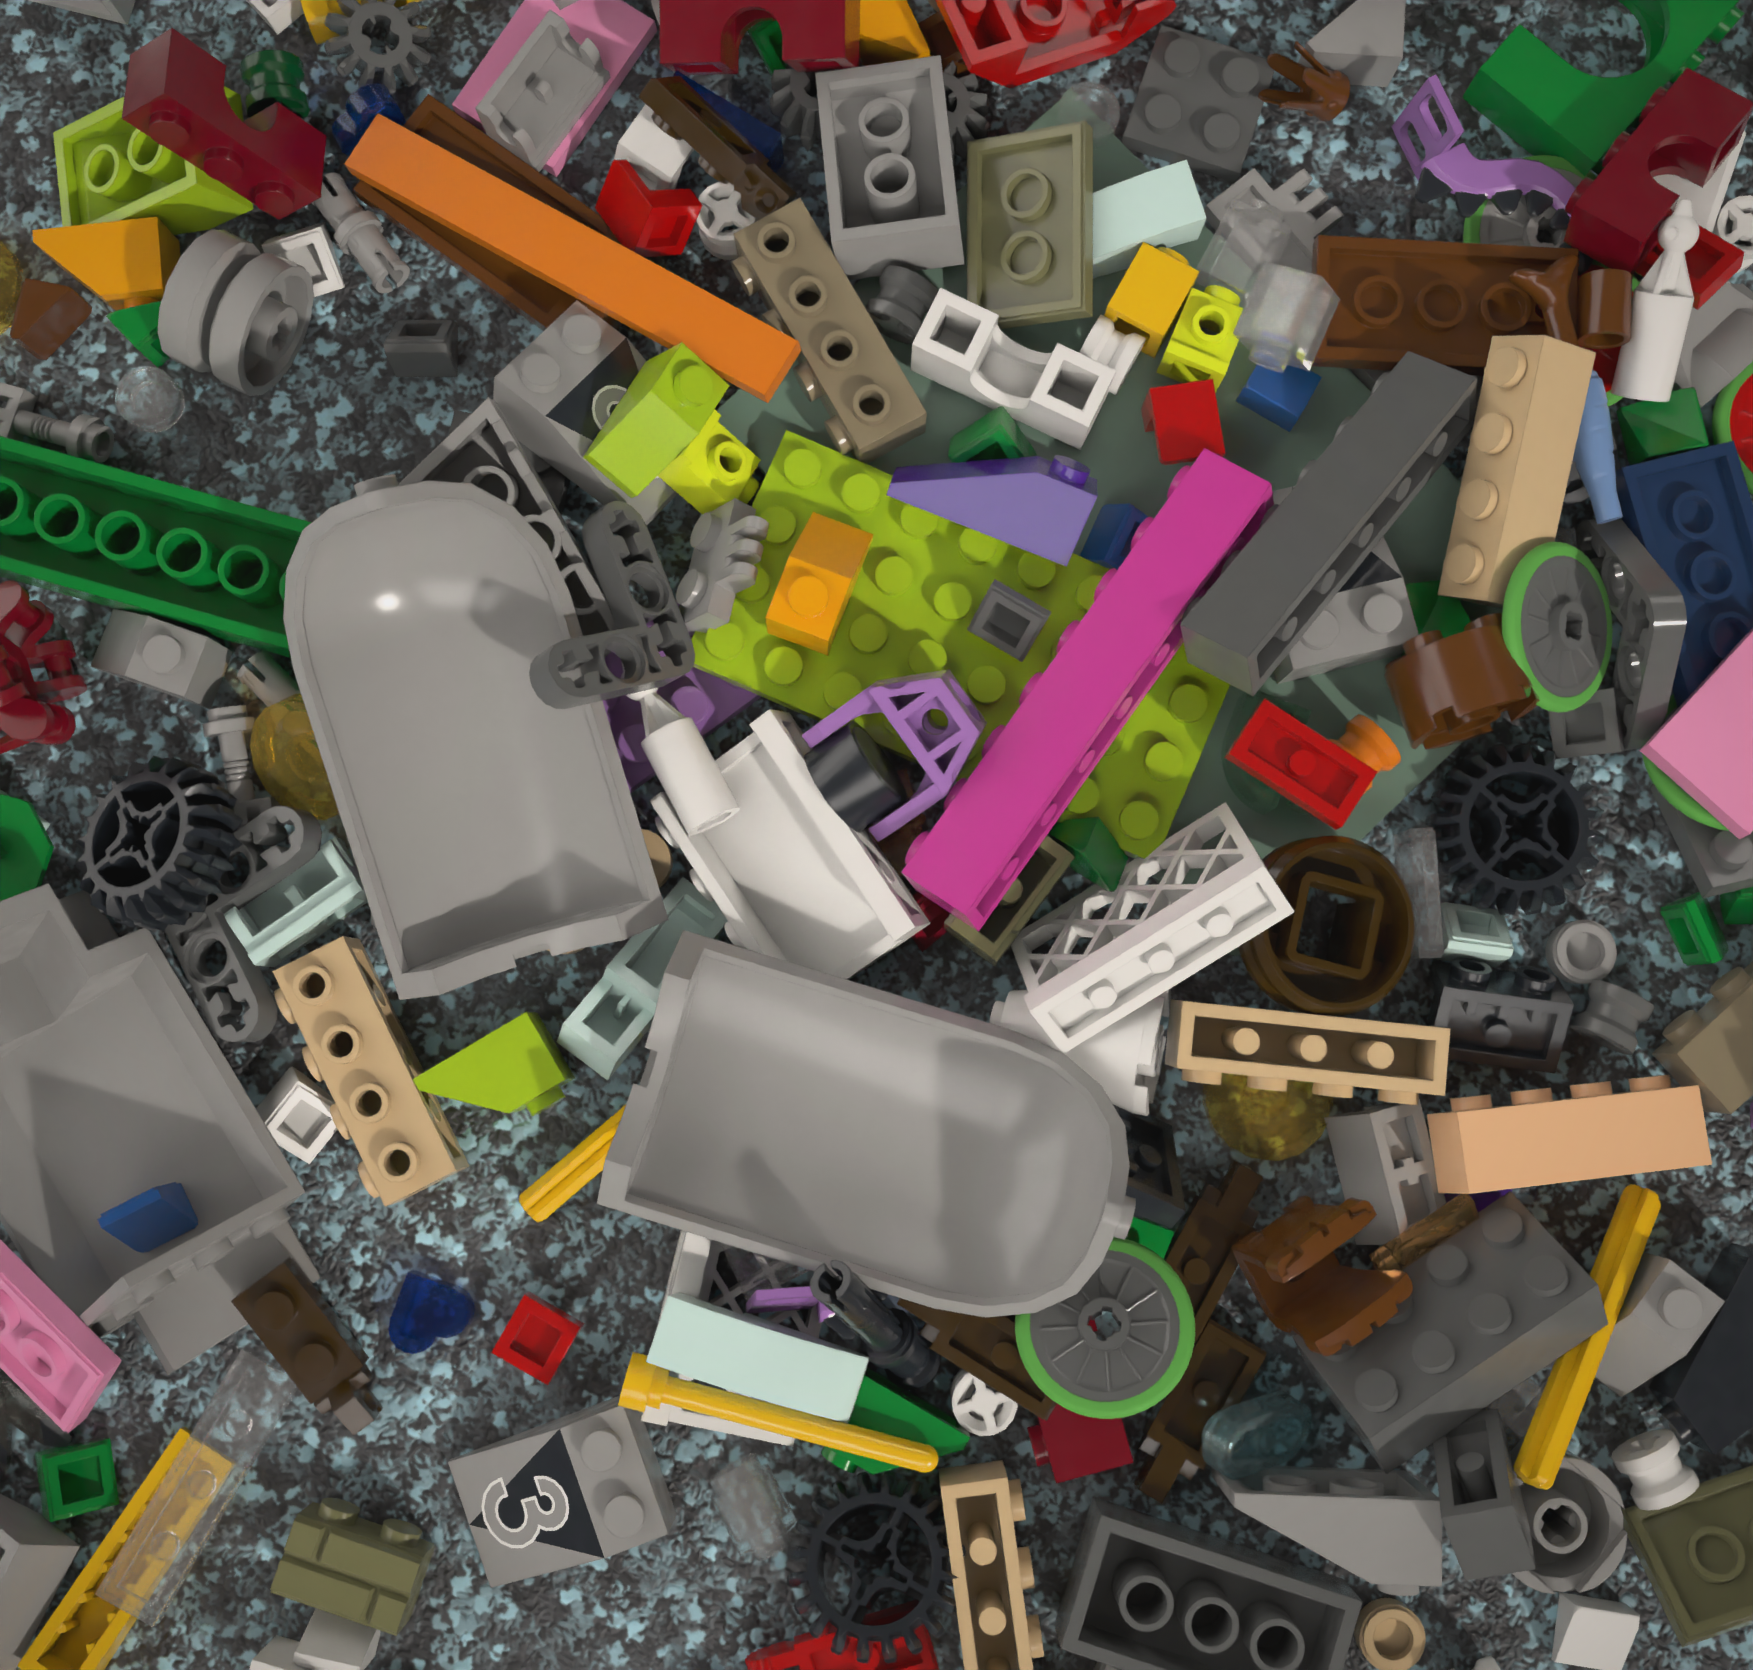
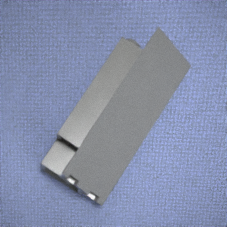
[0,883,321,1375]

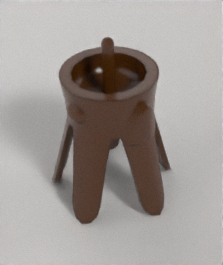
[1258,41,1350,122]

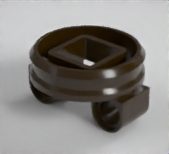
[1239,835,1415,1016]

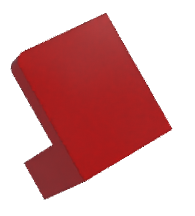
[595,159,703,257]
[1141,379,1226,465]

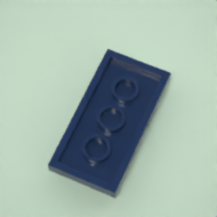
[1615,441,1753,708]

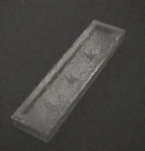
[95,1349,298,1627]

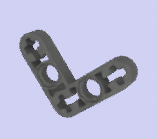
[529,501,695,709]
[1575,519,1687,751]
[165,806,322,1042]

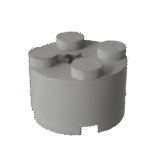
[1508,1437,1627,1594]

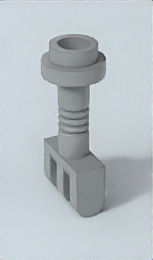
[0,382,114,463]
[202,705,279,834]

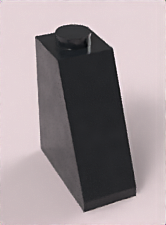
[1648,1243,1753,1455]

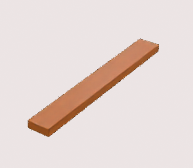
[344,113,801,403]

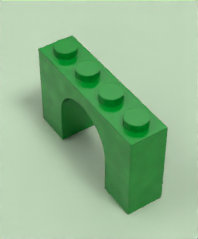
[1462,0,1745,176]

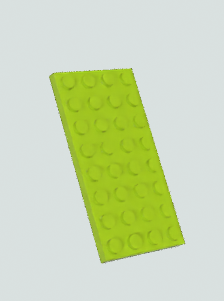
[691,430,1230,859]

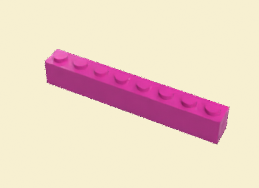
[901,448,1274,932]

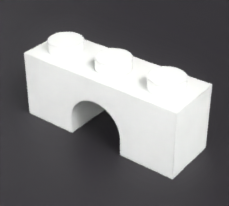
[911,288,1116,450]

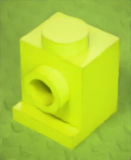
[1156,285,1251,393]
[658,409,761,515]

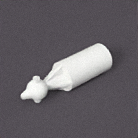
[1610,199,1699,402]
[621,663,740,836]

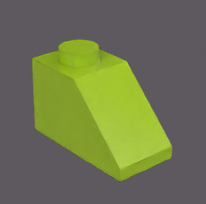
[583,342,730,498]
[413,1012,575,1117]

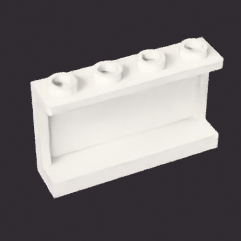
[650,709,930,980]

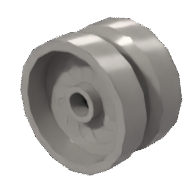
[158,229,314,396]

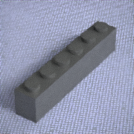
[1180,351,1477,696]

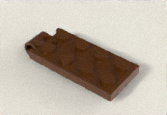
[353,94,623,331]
[1308,235,1633,376]

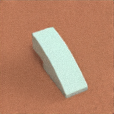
[1093,160,1206,279]
[557,877,728,1080]
[646,1292,869,1423]

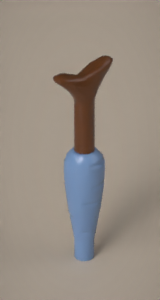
[1508,254,1623,524]

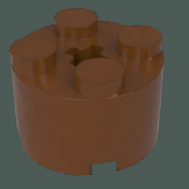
[1384,613,1540,750]

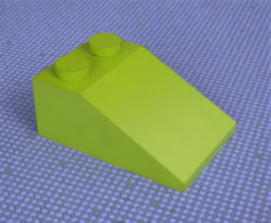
[53,86,253,235]

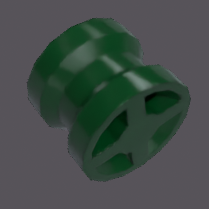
[240,50,310,120]

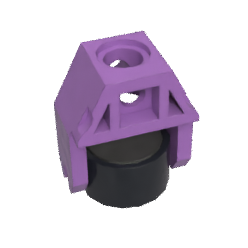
[801,669,987,842]

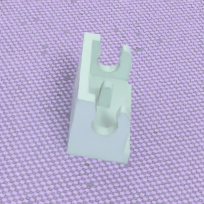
[224,837,368,967]

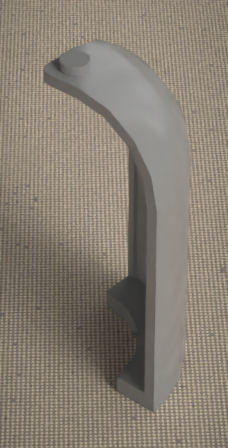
[283,474,668,1000]
[597,930,1136,1317]

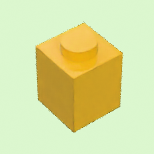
[1104,242,1200,359]

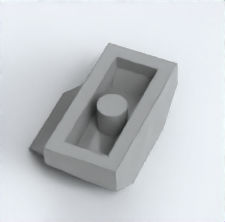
[1672,281,1753,408]

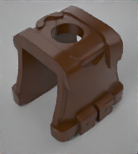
[1232,1195,1413,1356]

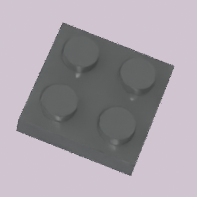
[1122,25,1275,183]

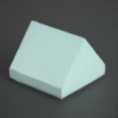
[1432,902,1514,968]

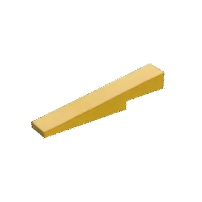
[17,1427,238,1670]

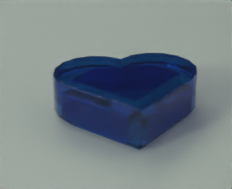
[332,83,406,156]
[388,1270,475,1354]

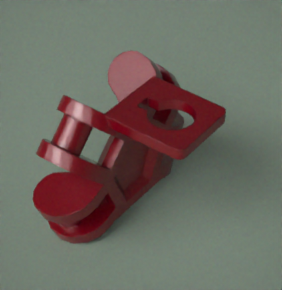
[0,580,87,754]

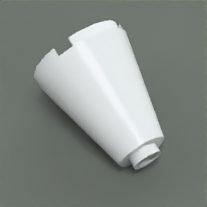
[989,988,1171,1116]

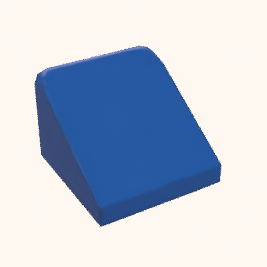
[1236,346,1322,432]
[1080,503,1149,570]
[97,1182,198,1253]

